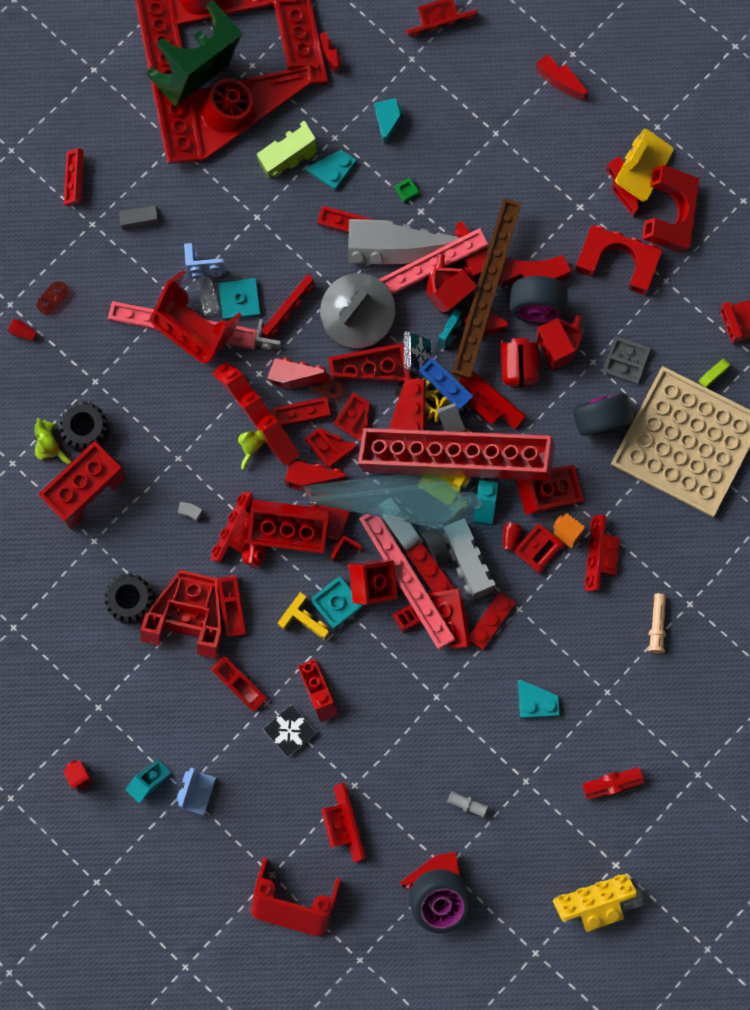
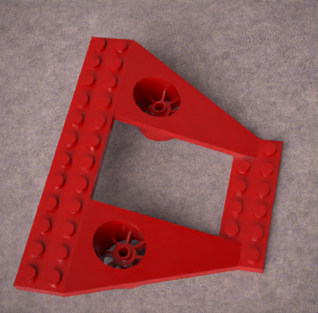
[135,0,328,164]

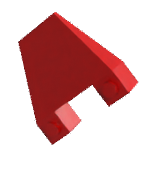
[140,570,221,659]

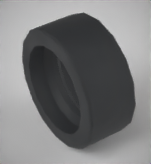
[421,526,451,565]

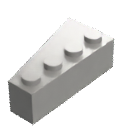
[441,518,495,600]

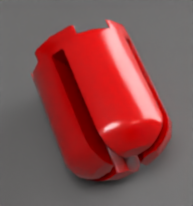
[500,338,539,387]

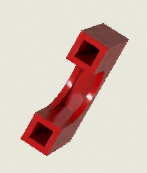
[642,165,700,252]
[575,225,662,296]

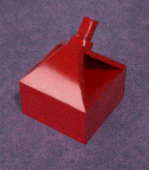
[426,254,477,313]
[535,315,583,371]
[348,559,398,604]

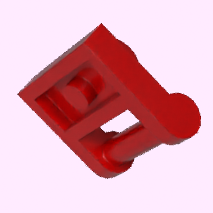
[513,523,565,575]

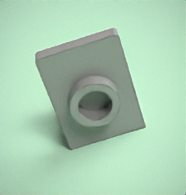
[255,319,282,350]

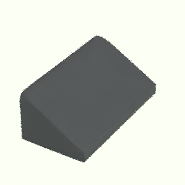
[119,205,159,230]

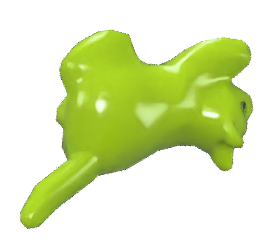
[35,418,72,464]
[238,430,266,470]

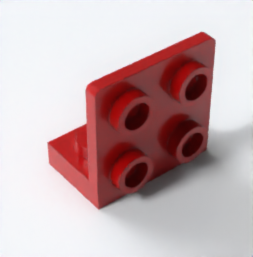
[719,300,750,344]

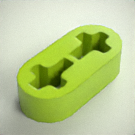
[698,358,731,388]

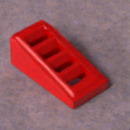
[392,604,421,633]

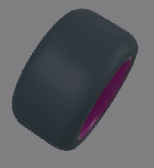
[510,276,568,324]
[573,393,633,436]
[409,869,471,933]

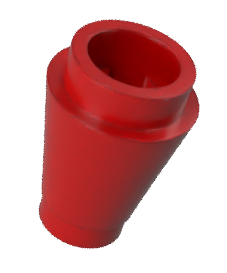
[7,319,37,341]
[502,522,522,551]

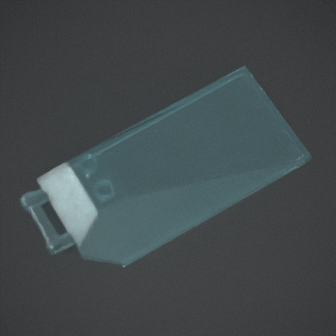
[304,474,481,529]

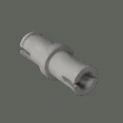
[447,791,488,818]

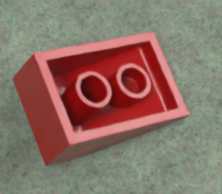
[516,465,585,516]

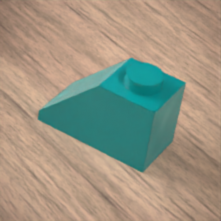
[374,98,403,144]
[473,480,498,525]
[126,759,172,804]

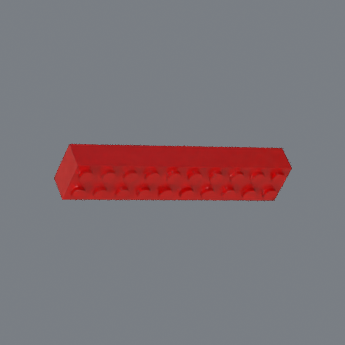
[358,428,555,481]

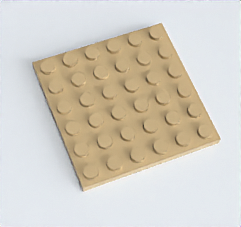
[610,366,750,518]

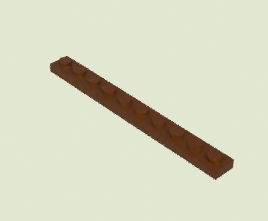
[452,198,522,379]

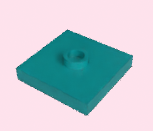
[218,278,260,320]
[310,576,364,630]

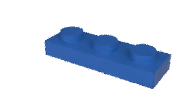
[419,358,473,411]

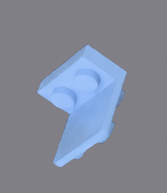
[184,243,226,279]
[176,768,216,816]

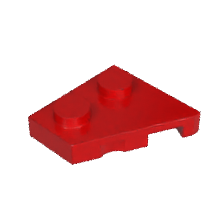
[333,392,370,443]
[304,428,357,469]

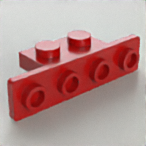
[405,0,478,36]
[460,372,525,429]
[210,492,253,562]
[585,514,620,592]
[321,782,365,863]

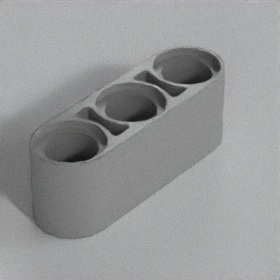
[374,497,422,552]

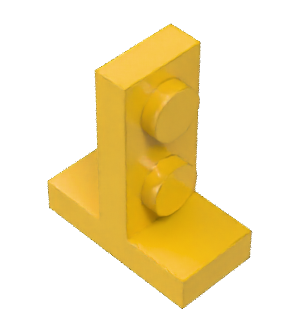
[277,592,329,640]

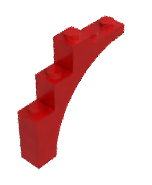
[454,221,571,288]
[212,362,300,466]

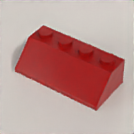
[247,499,330,553]

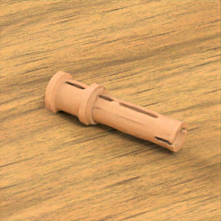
[647,594,667,654]

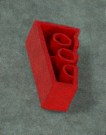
[328,343,410,383]

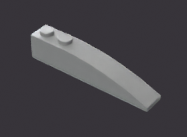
[348,219,459,264]

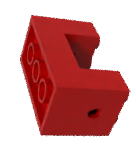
[38,441,127,530]

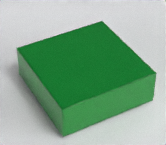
[394,177,420,203]

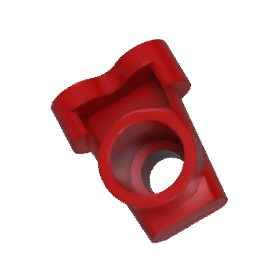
[242,544,268,568]

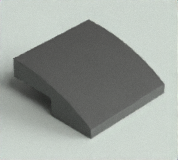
[602,336,651,384]

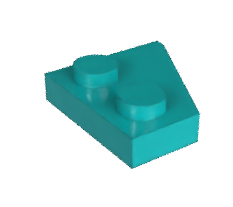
[306,150,356,191]
[438,309,463,350]
[518,680,559,718]

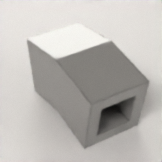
[178,502,203,522]

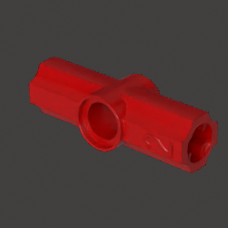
[582,767,644,800]

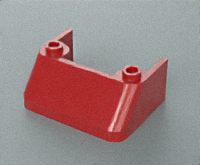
[150,270,242,363]
[251,857,341,936]

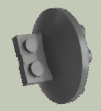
[320,273,396,349]

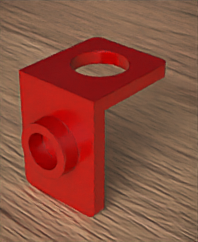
[331,535,363,562]

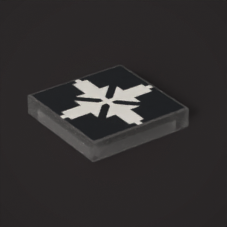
[404,331,432,375]
[262,703,317,759]

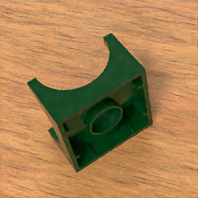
[146,0,243,107]

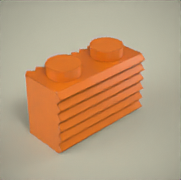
[553,513,585,548]

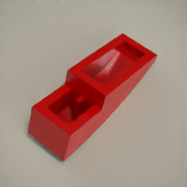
[536,54,588,101]
[606,156,638,217]
[217,574,246,637]
[210,655,267,712]

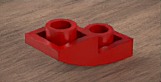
[320,33,342,74]

